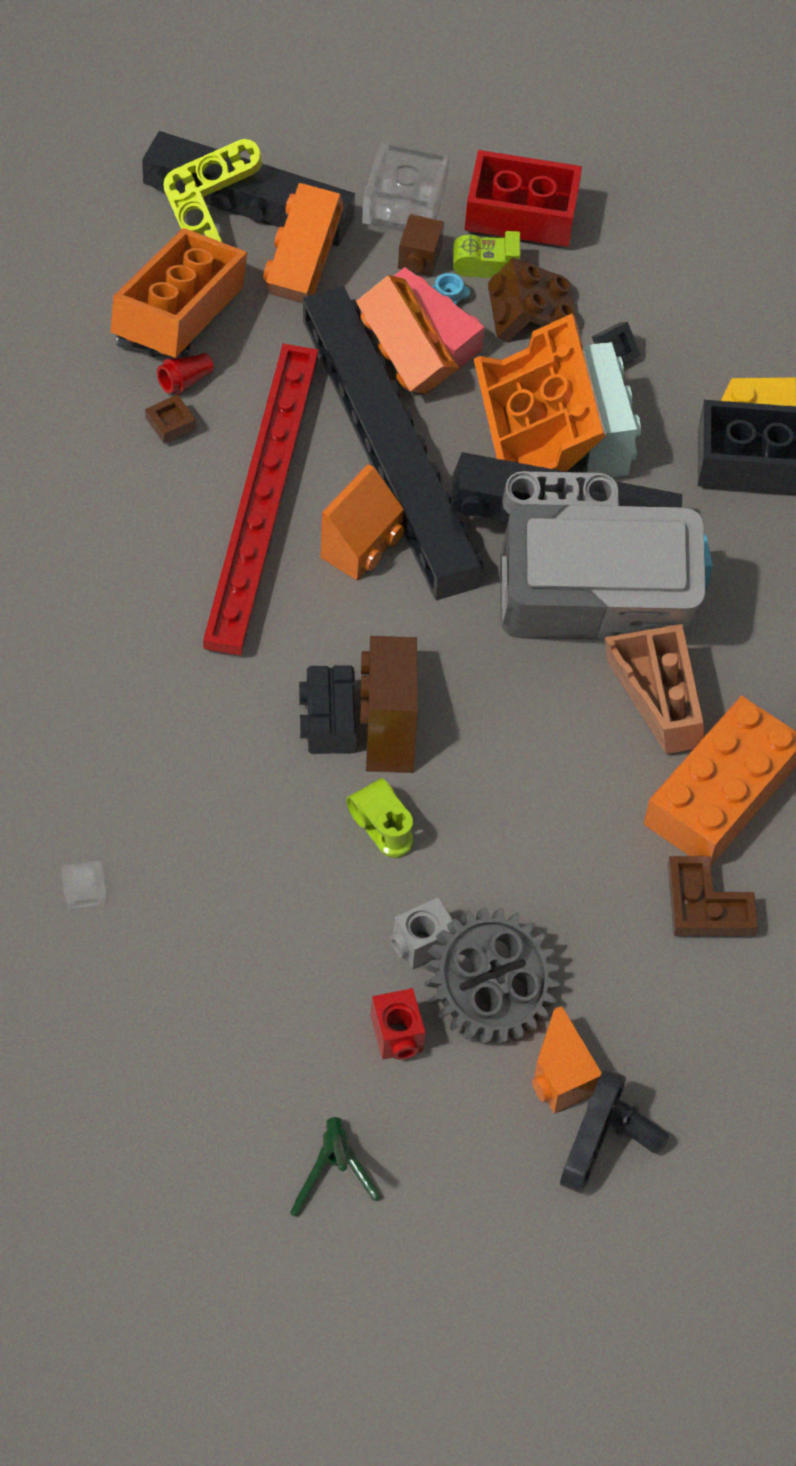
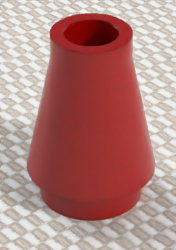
[157,353,214,394]

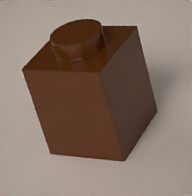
[398,214,444,276]

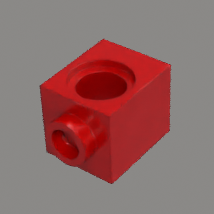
[370,988,425,1060]

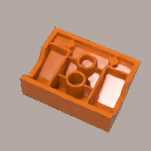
[474,313,606,472]

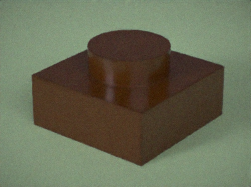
[145,394,196,443]

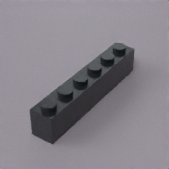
[142,131,355,247]
[450,452,682,523]

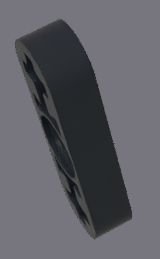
[560,1068,626,1193]

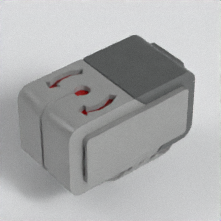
[500,471,705,639]

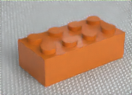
[110,228,247,358]
[643,695,796,866]

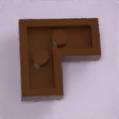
[668,856,758,936]

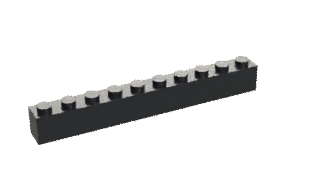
[303,287,484,601]

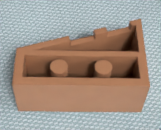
[604,624,704,754]

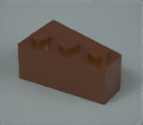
[360,636,418,773]

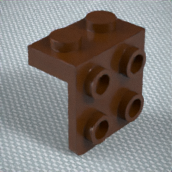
[488,258,579,342]

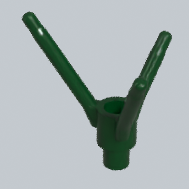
[290,1117,381,1216]

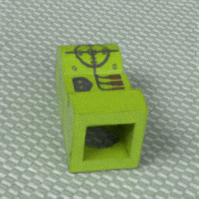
[453,231,520,278]

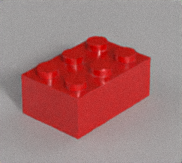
[464,150,582,247]

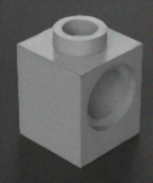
[390,897,452,969]

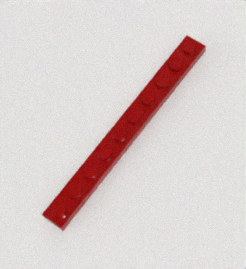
[203,343,319,656]

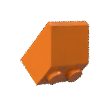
[320,464,404,580]

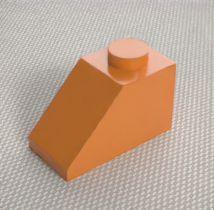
[532,1006,602,1113]

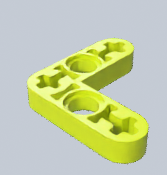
[163,139,263,243]

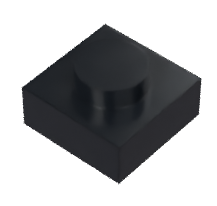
[592,322,640,364]

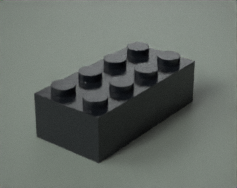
[698,399,796,493]

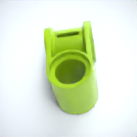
[346,778,413,858]

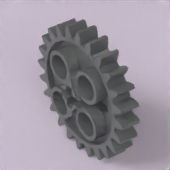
[424,907,560,1045]

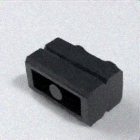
[299,665,357,754]

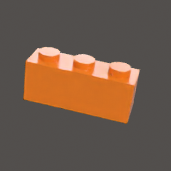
[263,183,344,303]
[356,275,459,394]

